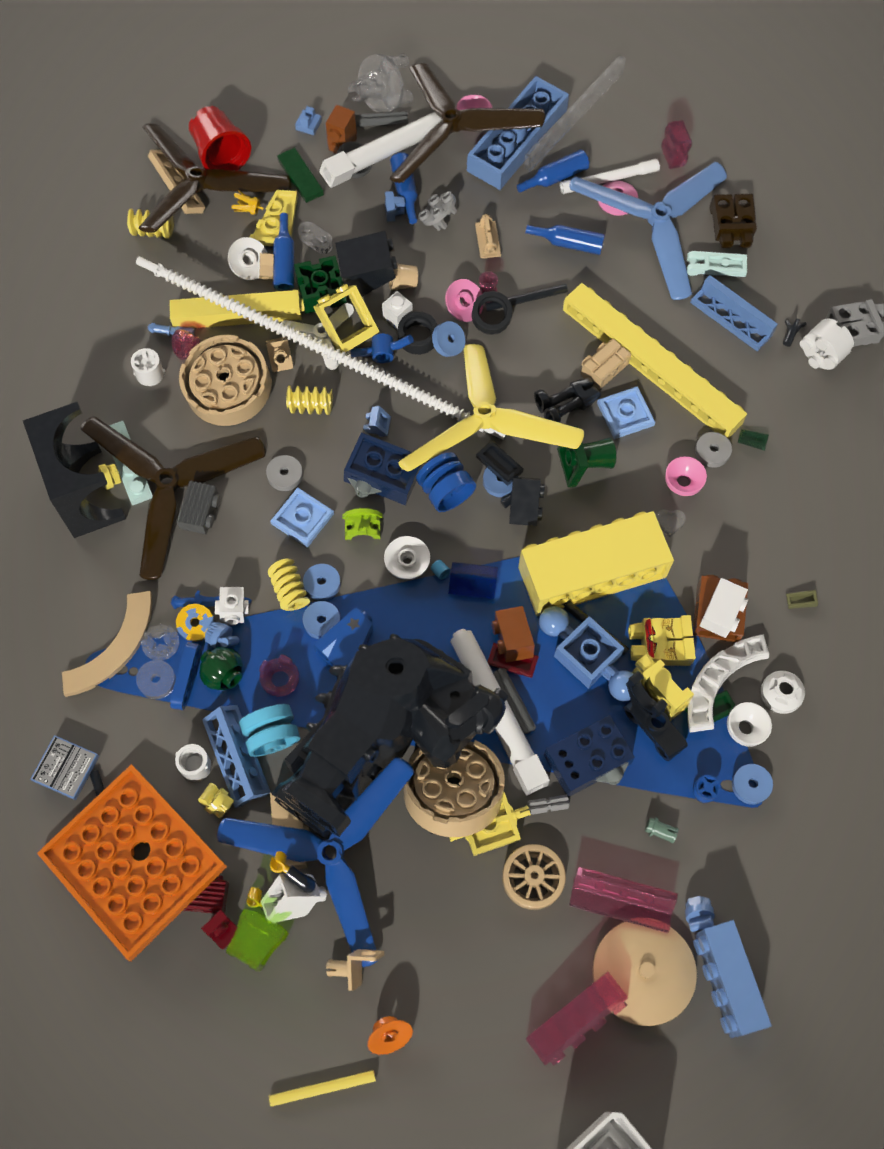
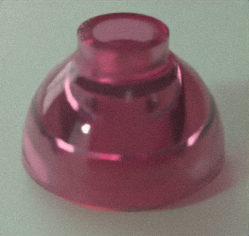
[172,330,200,360]

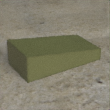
[786,590,818,609]

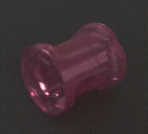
[479,272,498,294]

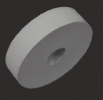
[695,432,732,468]
[266,455,303,491]

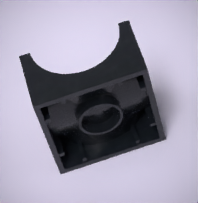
[23,402,126,538]

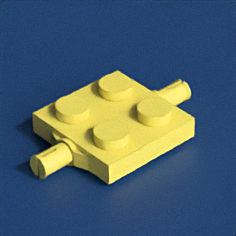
[449,792,531,856]

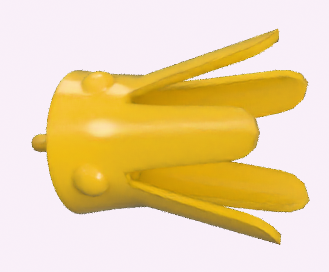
[231,190,264,215]

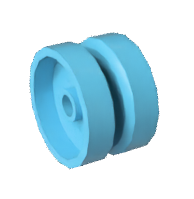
[239,704,301,757]

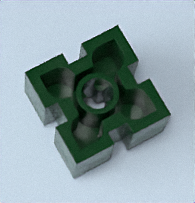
[294,255,347,314]

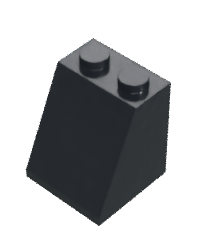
[335,231,398,301]

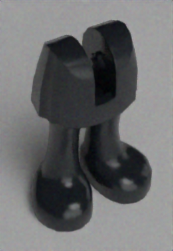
[534,377,601,423]

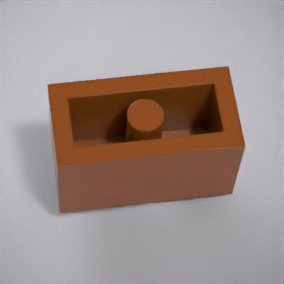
[326,105,357,154]
[492,606,535,663]

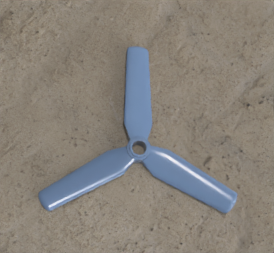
[569,162,727,300]

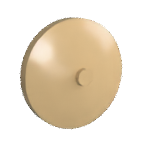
[592,919,697,1026]

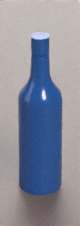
[516,149,589,193]
[390,153,418,224]
[273,213,294,291]
[525,225,605,255]

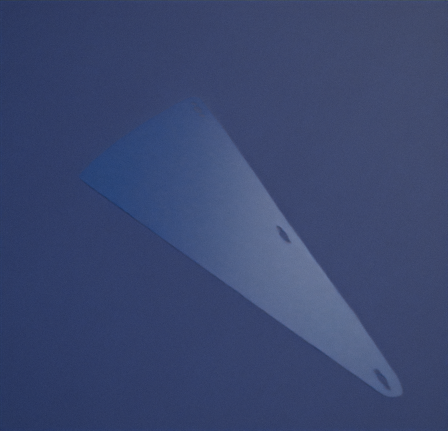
[84,557,762,808]

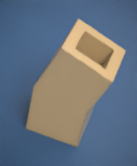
[259,253,274,280]

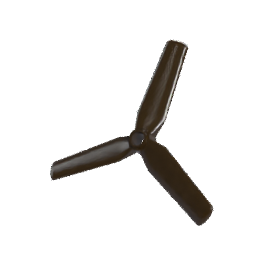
[390,63,545,183]
[139,123,291,233]
[80,416,266,580]

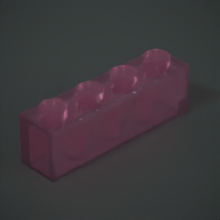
[525,971,628,1066]

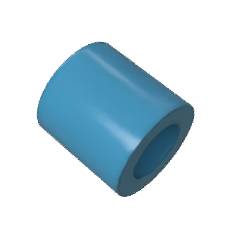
[431,560,451,580]

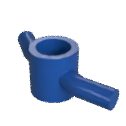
[351,333,414,363]

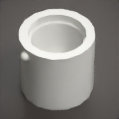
[131,348,165,386]
[175,744,212,782]

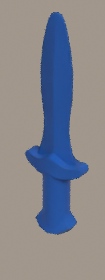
[171,590,252,610]

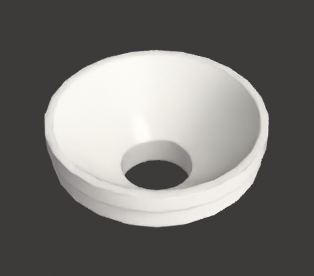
[760,671,805,714]
[727,702,772,746]

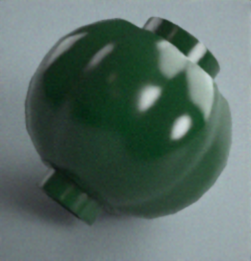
[200,647,243,690]

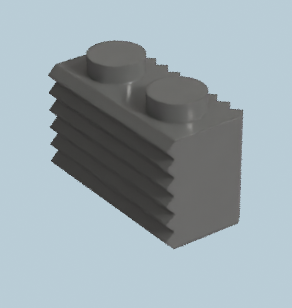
[176,481,221,534]

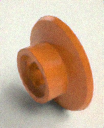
[368,1016,413,1055]

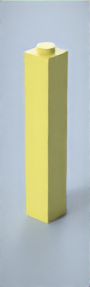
[170,290,305,328]

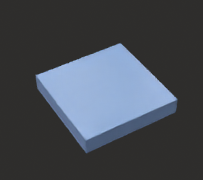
[597,386,655,439]
[270,487,334,548]

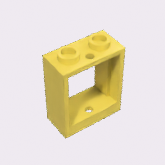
[313,284,380,353]

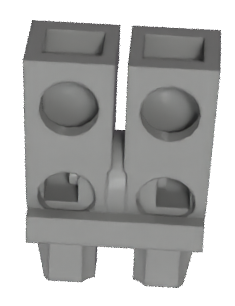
[825,299,884,347]

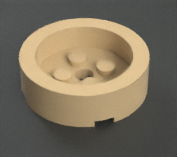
[179,335,272,426]
[404,740,505,837]

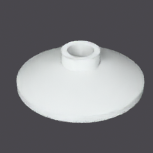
[228,237,267,280]
[384,536,430,580]

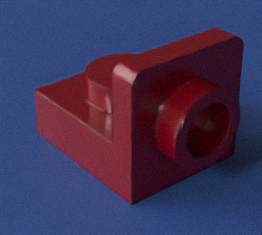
[201,910,241,950]

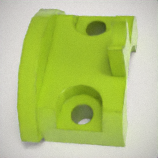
[342,508,383,540]

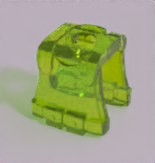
[226,909,289,972]

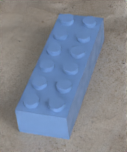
[467,76,569,190]

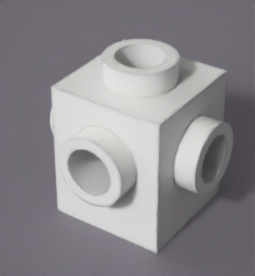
[215,587,249,625]

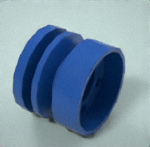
[416,452,476,512]

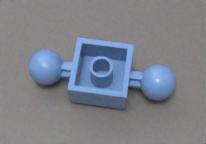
[539,606,633,701]

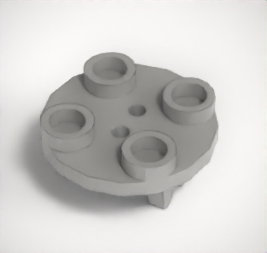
[418,191,457,231]

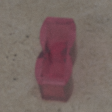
[661,120,692,169]

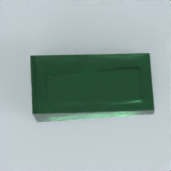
[738,429,769,451]

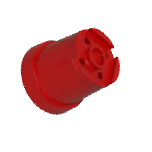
[189,106,251,171]

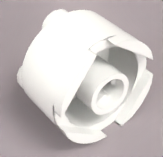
[800,319,854,370]

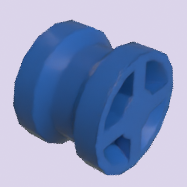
[693,775,721,803]

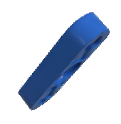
[170,642,201,710]

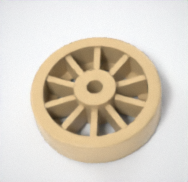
[502,844,566,910]

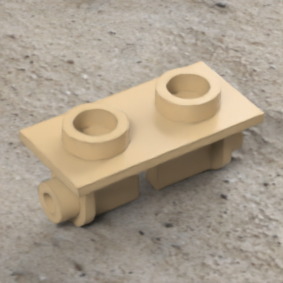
[475,214,501,258]

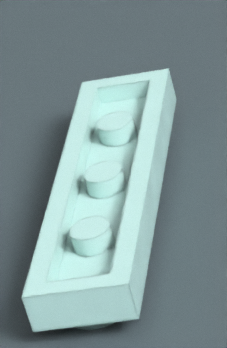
[109,421,153,506]

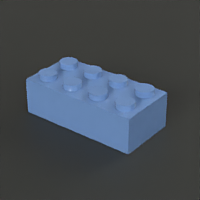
[693,920,772,1038]

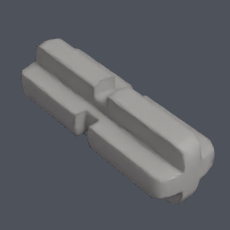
[527,795,570,815]

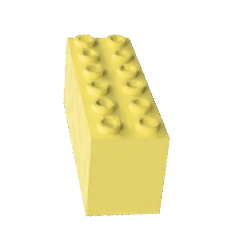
[518,511,674,617]

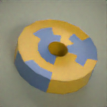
[176,604,214,642]

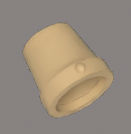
[389,263,418,290]

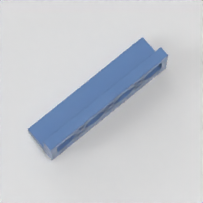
[690,275,778,352]
[202,705,271,808]

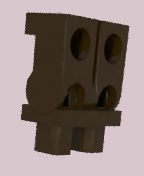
[710,194,757,248]

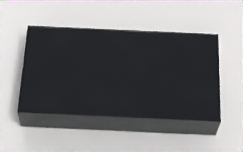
[476,440,524,486]

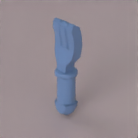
[148,323,195,341]

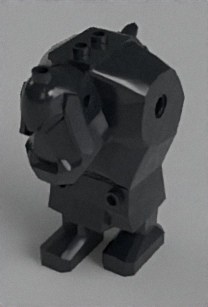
[271,634,508,838]

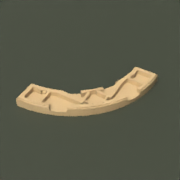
[62,591,152,697]

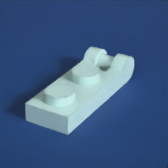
[687,251,747,277]

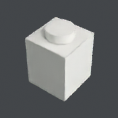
[382,291,413,330]

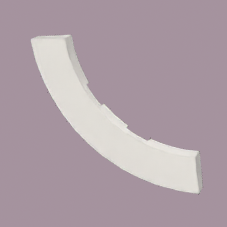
[688,634,769,732]

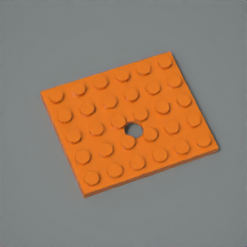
[37,764,227,962]

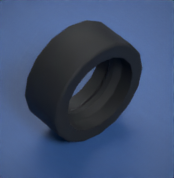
[471,291,513,335]
[398,312,437,355]

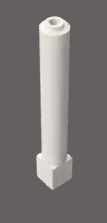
[319,112,442,188]
[451,629,550,796]

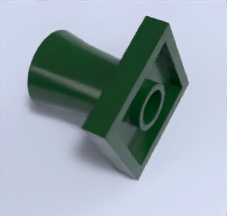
[557,426,616,488]

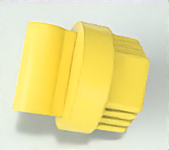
[98,464,121,490]
[198,783,234,818]

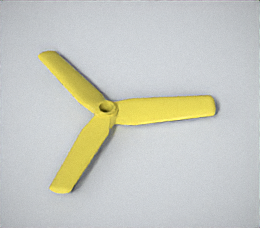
[398,344,584,471]

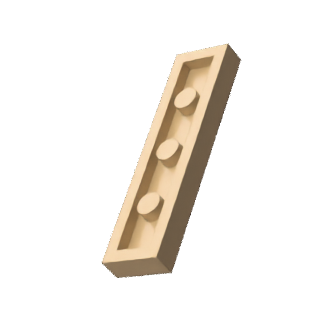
[148,150,205,214]

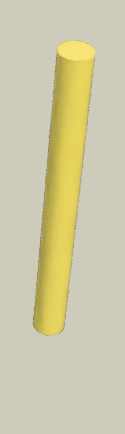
[269,1070,376,1107]

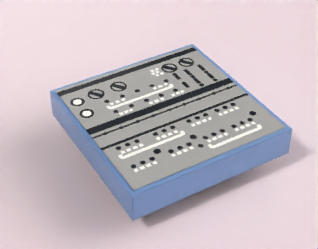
[30,735,99,800]

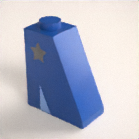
[314,607,373,667]

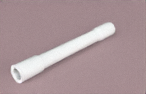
[560,159,660,194]

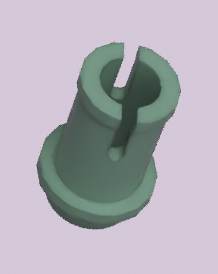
[645,817,679,844]

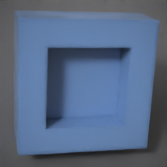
[295,106,322,136]
[385,191,405,222]
[363,406,391,437]

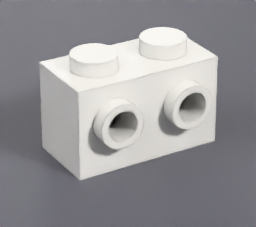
[700,578,749,638]

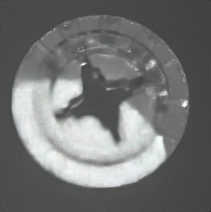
[141,623,179,661]

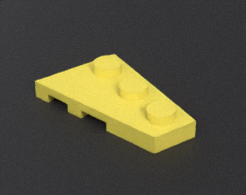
[249,190,298,246]

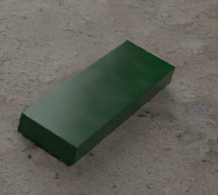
[277,147,324,203]

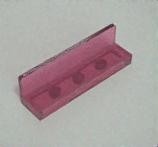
[569,867,678,933]

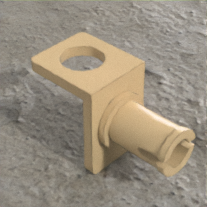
[266,337,293,372]
[326,949,384,991]

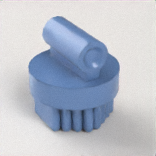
[205,622,239,648]
[685,896,715,932]

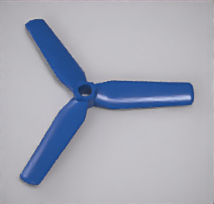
[217,757,414,967]

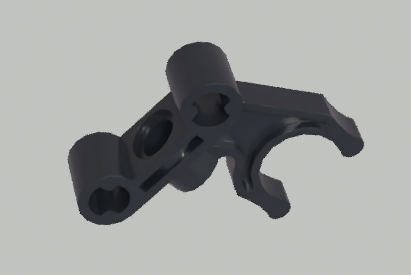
[623,671,688,761]

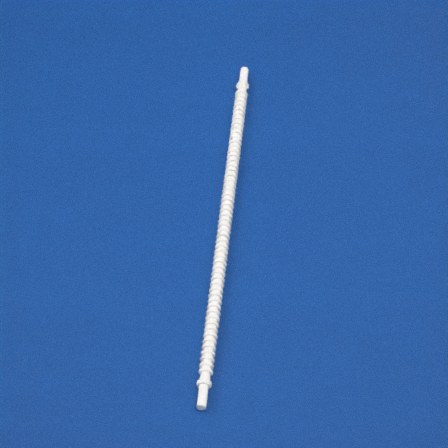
[136,256,506,440]

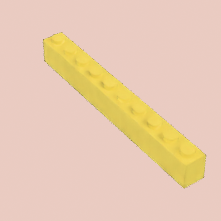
[563,283,747,438]

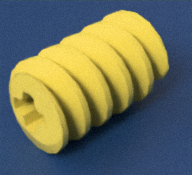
[127,209,174,239]
[286,385,333,415]
[268,558,310,611]

